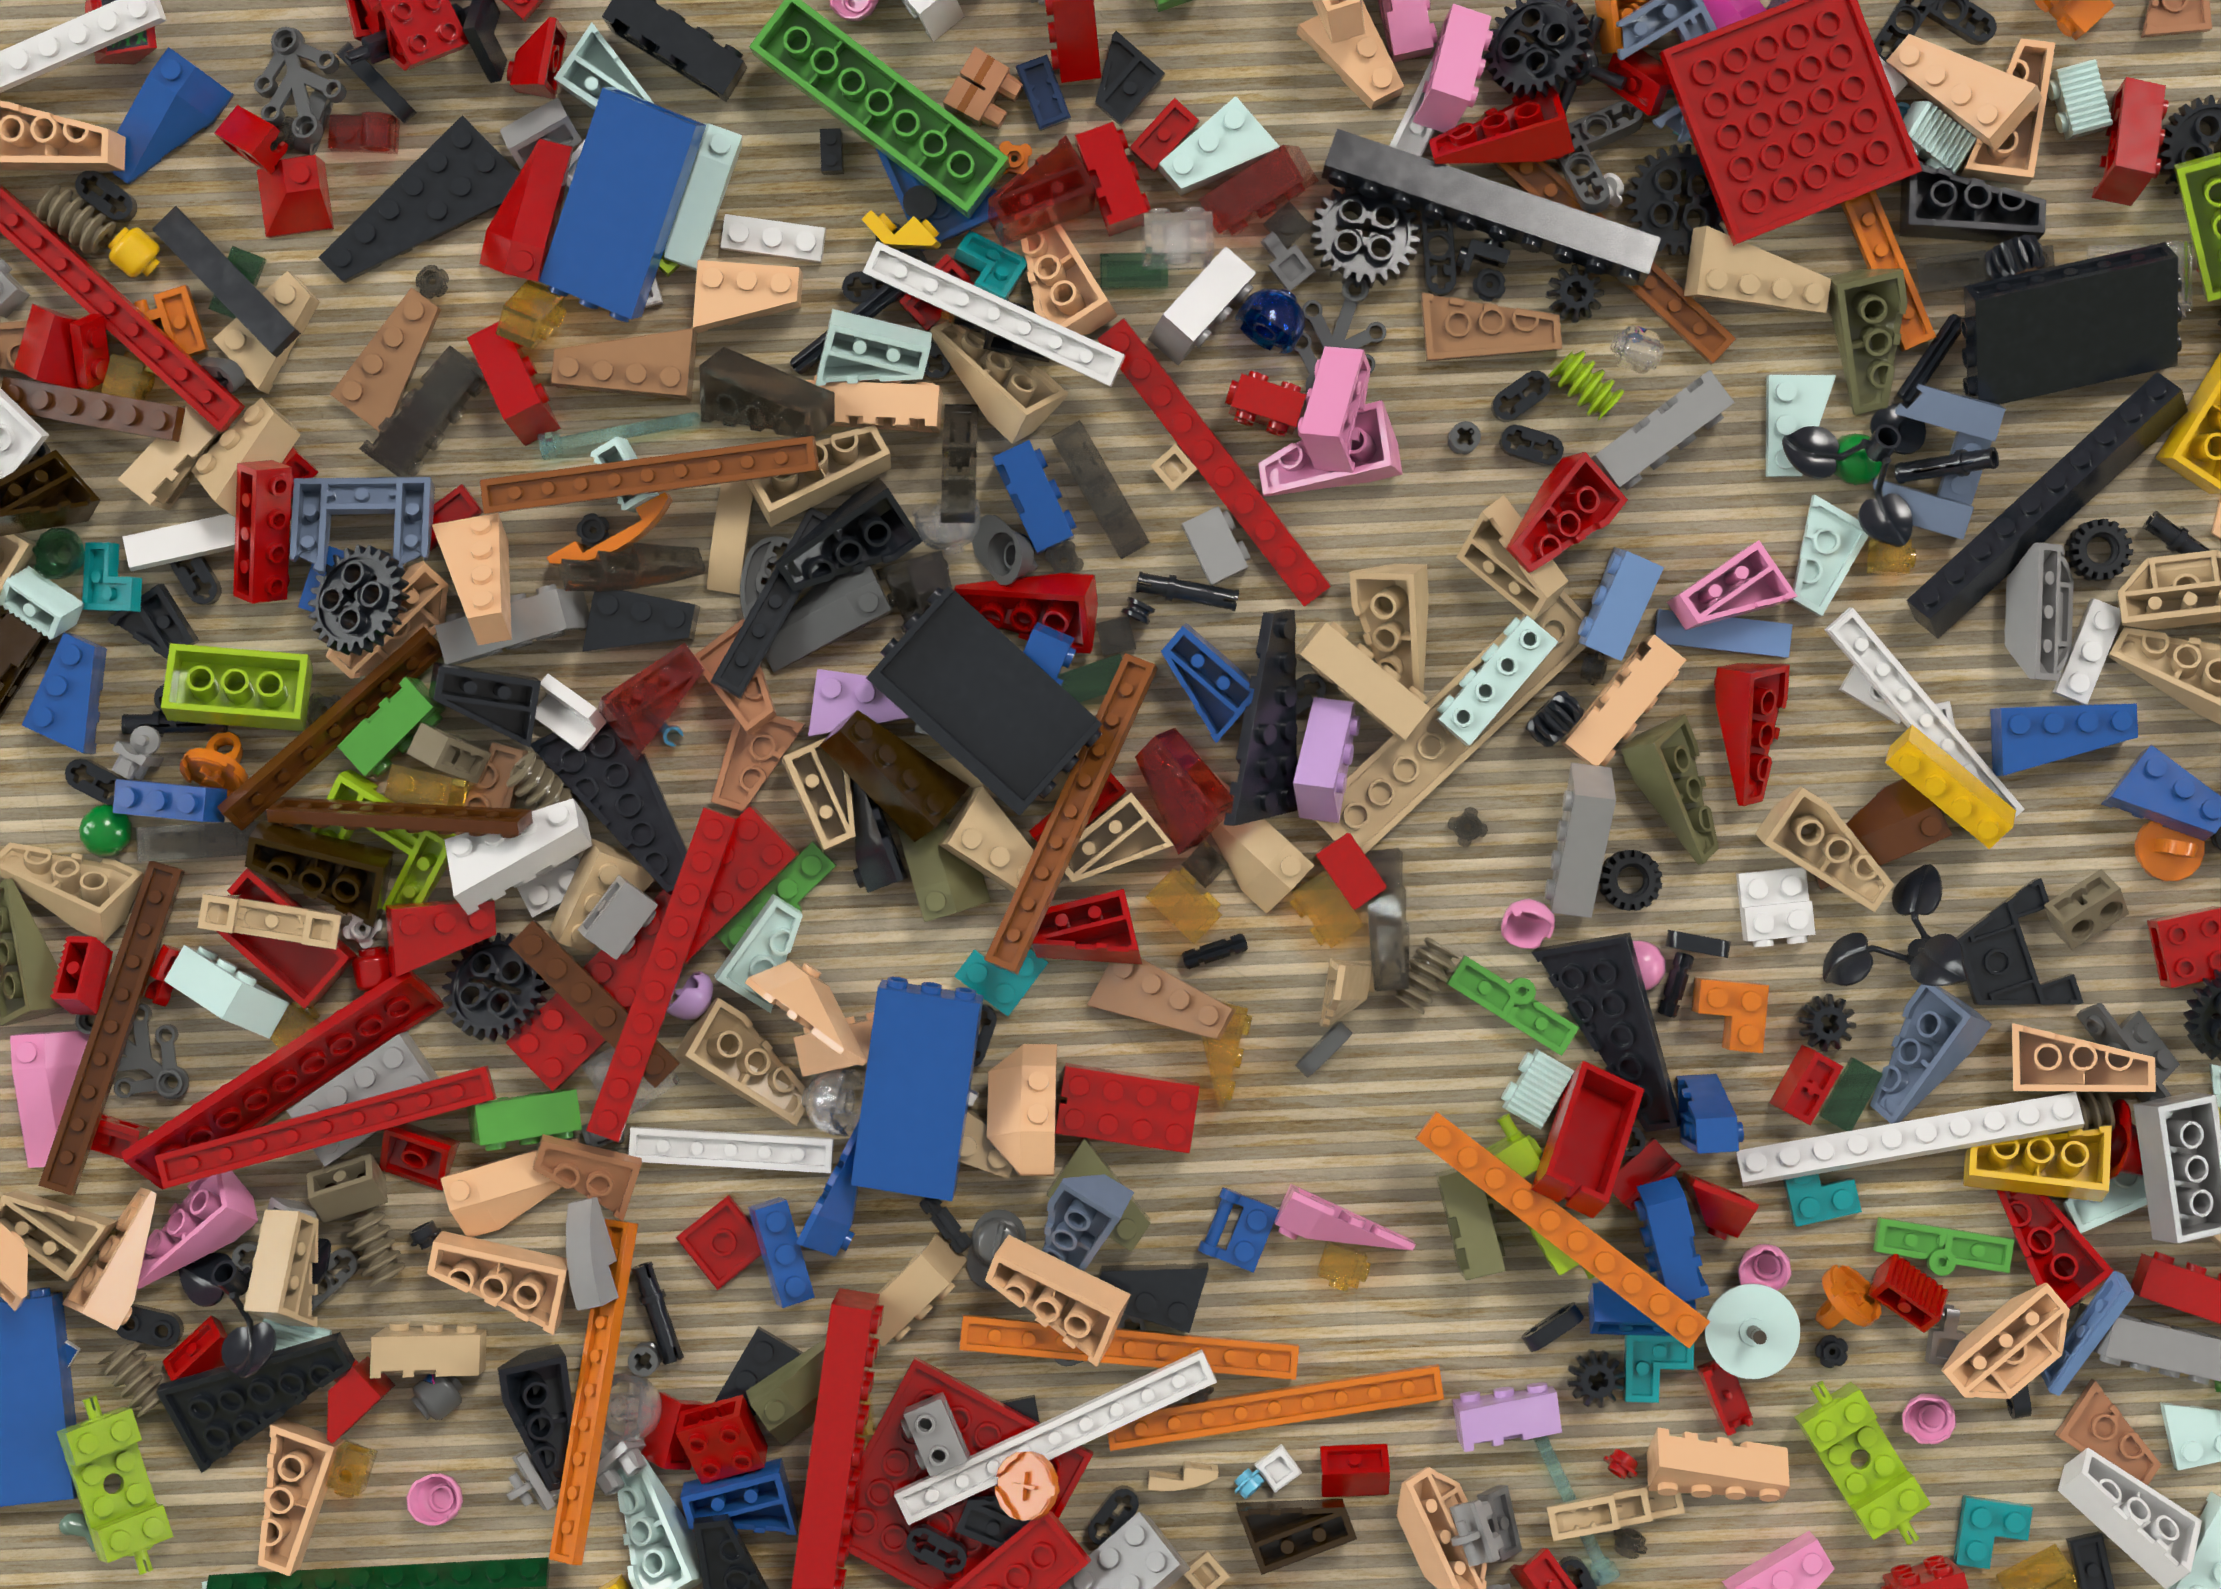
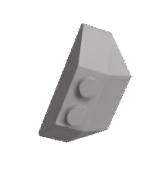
[2004,543,2074,681]

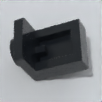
[1456,239,1511,278]

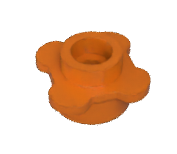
[999,141,1032,177]

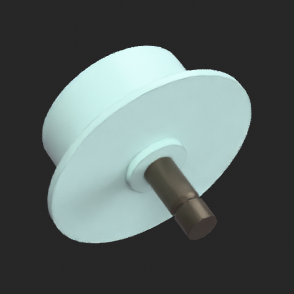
[1705,1284,1800,1379]

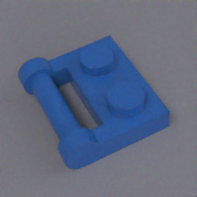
[1197,1187,1279,1273]

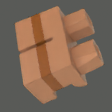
[943,47,1023,130]

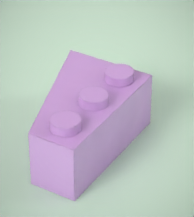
[808,669,911,737]
[1293,697,1360,823]
[1452,1382,1562,1452]

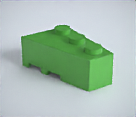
[337,677,446,777]
[467,1088,582,1151]

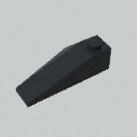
[774,478,923,591]
[853,780,908,893]

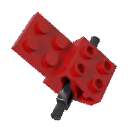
[344,0,470,71]

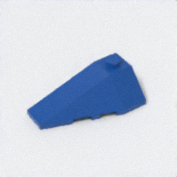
[110,47,234,184]
[796,1119,860,1257]

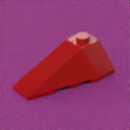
[1429,87,1575,164]
[479,139,574,282]

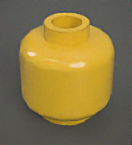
[107,227,160,278]

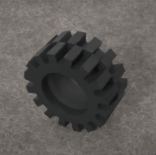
[2065,519,2133,581]
[1599,850,1663,911]

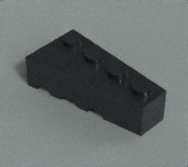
[602,0,747,102]
[1899,161,2046,243]

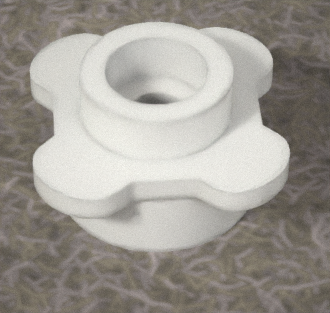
[1591,173,1624,207]
[342,914,383,948]

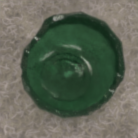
[32,528,85,579]

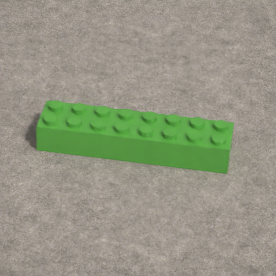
[749,0,1010,219]

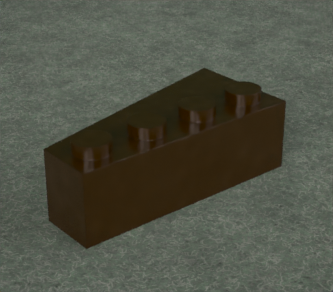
[819,710,970,842]
[245,820,394,928]

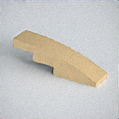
[1546,1484,1685,1542]

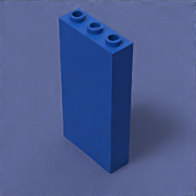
[539,87,706,322]
[851,977,984,1201]
[0,1287,77,1507]

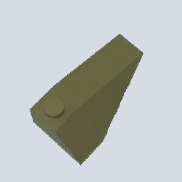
[1827,268,1908,415]
[1621,714,1719,865]
[896,818,991,922]
[0,878,64,1026]
[746,1338,826,1445]

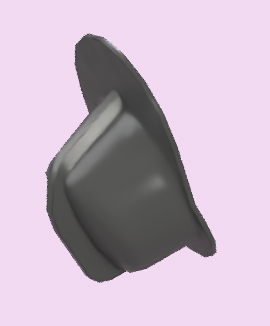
[972,515,1038,586]
[967,1210,1026,1290]

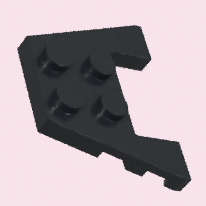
[1956,878,2084,1005]

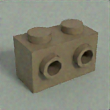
[306,1153,388,1223]

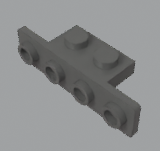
[2077,1003,2180,1102]

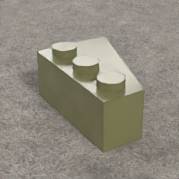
[1047,1138,1150,1252]
[1435,1169,1506,1280]

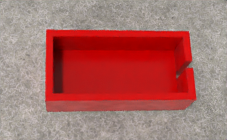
[216,868,358,1009]
[1531,1061,1644,1218]
[1055,1063,1200,1153]

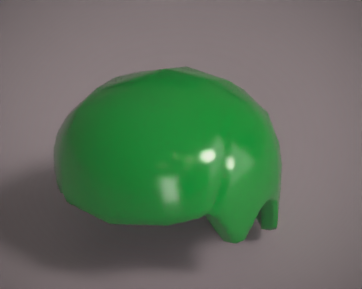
[1834,433,1882,485]
[79,804,132,858]

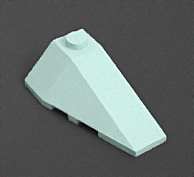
[664,123,742,271]
[617,1455,702,1589]

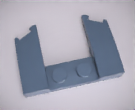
[1616,0,1717,143]
[1872,384,2006,539]
[290,477,435,574]

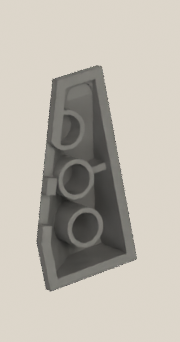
[765,566,894,672]

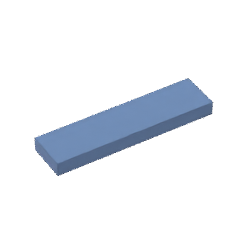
[1654,609,1793,658]
[2041,1270,2135,1396]

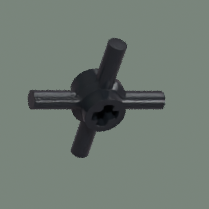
[1533,14,1627,114]

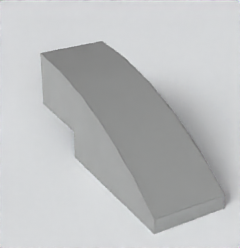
[566,1197,619,1311]

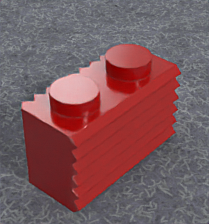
[50,936,113,1015]
[1868,1254,1949,1333]

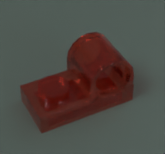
[328,112,400,154]

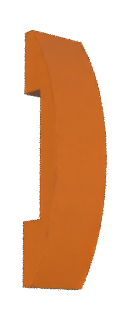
[546,492,673,566]

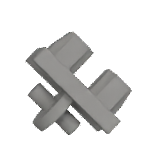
[112,726,164,780]
[596,1434,647,1496]
[506,1452,560,1511]
[1450,1500,1504,1567]

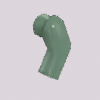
[59,1513,95,1552]

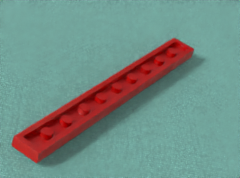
[0,186,246,432]
[1097,318,1331,607]
[586,807,737,1142]
[155,1065,497,1189]

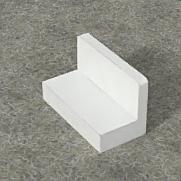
[535,674,607,751]

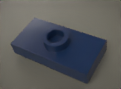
[1016,54,1071,131]

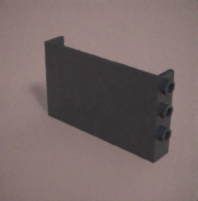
[1961,242,2182,405]
[866,586,1103,816]

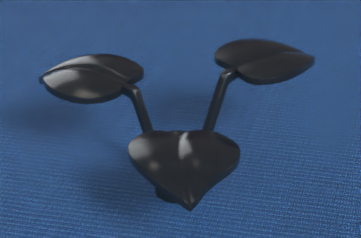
[1782,402,1926,547]
[1823,864,1967,986]
[178,1238,331,1379]

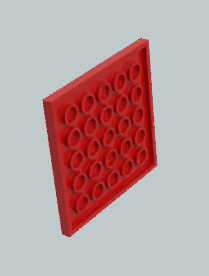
[1659,0,1922,246]
[846,1357,1093,1589]

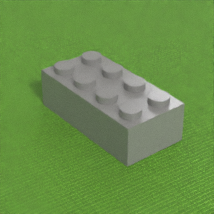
[287,1031,439,1167]
[2133,1092,2221,1244]
[1058,1512,1191,1589]

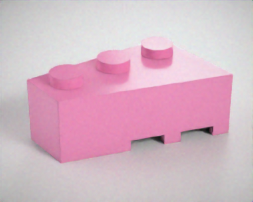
[1298,347,1371,473]

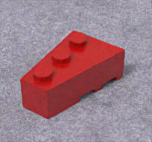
[1075,122,1151,237]

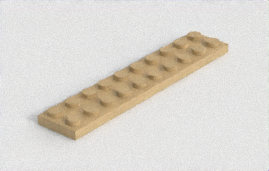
[1315,591,1587,854]

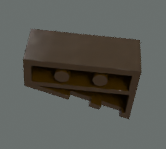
[0,450,101,536]
[0,611,50,719]
[1236,1499,1357,1575]

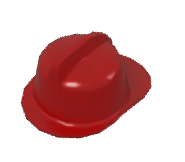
[2106,1099,2143,1179]

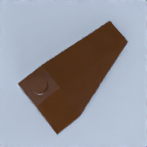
[1813,778,1952,890]

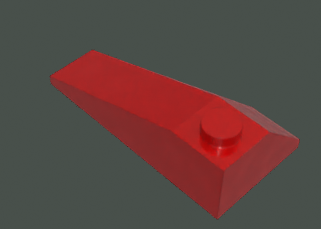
[1506,452,1628,573]
[954,573,1098,654]
[1714,663,1790,806]
[1996,1190,2113,1309]

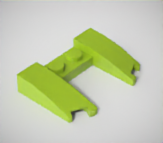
[310,769,457,911]

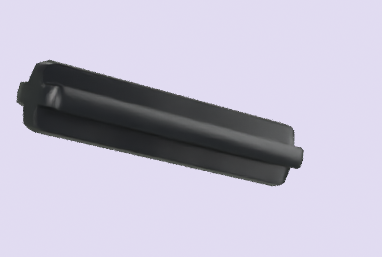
[1897,314,1962,404]

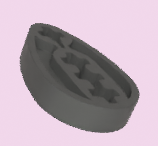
[740,536,802,621]

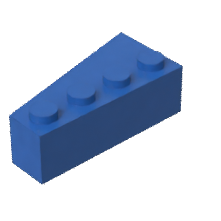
[1990,703,2138,776]

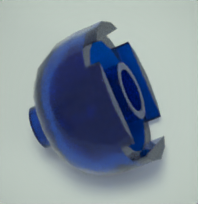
[1235,288,1305,354]

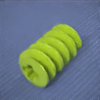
[1548,349,1624,421]

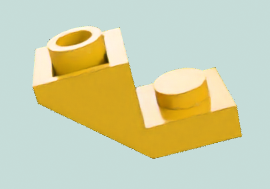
[862,210,941,250]

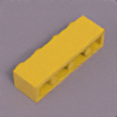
[1885,724,2016,849]

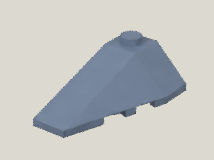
[1870,984,1992,1124]
[1042,1174,1134,1271]

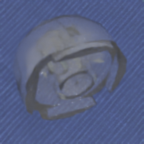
[912,496,981,555]
[802,1068,863,1137]
[604,1373,662,1442]

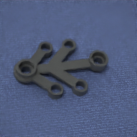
[254,27,347,144]
[1291,278,1386,392]
[75,1004,189,1099]

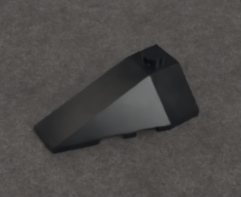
[497,1344,573,1491]

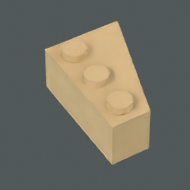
[939,786,1034,894]
[550,839,655,953]
[0,1190,118,1281]
[244,1210,319,1327]
[874,1232,967,1347]

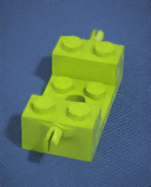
[1486,1113,1595,1279]
[1794,1381,1931,1545]
[57,1395,174,1575]

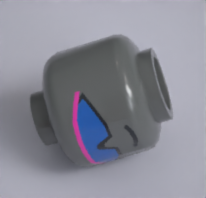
[411,1374,463,1420]

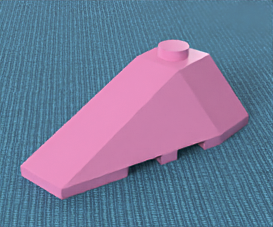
[1258,400,1403,497]
[10,1030,90,1168]
[137,1171,258,1289]
[1274,1184,1416,1251]

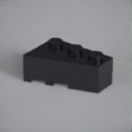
[582,585,700,653]
[429,662,541,748]
[1098,1262,1209,1333]

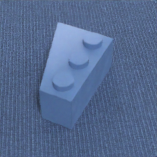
[1578,547,1664,661]

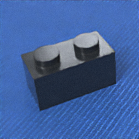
[820,128,844,175]

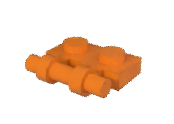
[133,285,209,357]

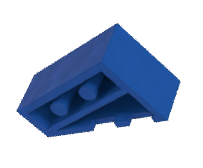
[992,440,1077,555]
[1161,623,1254,743]
[22,633,107,754]
[2101,745,2221,841]
[1676,1074,1744,1154]
[1634,1176,1710,1302]
[680,1458,799,1535]

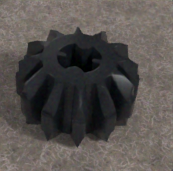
[1984,235,2046,280]
[1545,264,1604,323]
[1526,691,1584,747]
[1797,994,1856,1052]
[1567,1349,1625,1408]

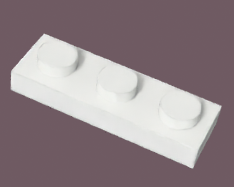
[720,214,826,263]
[2052,598,2121,705]

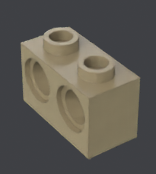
[407,722,492,784]
[2044,869,2129,950]

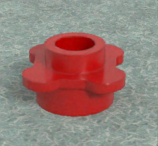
[1603,1449,1638,1479]

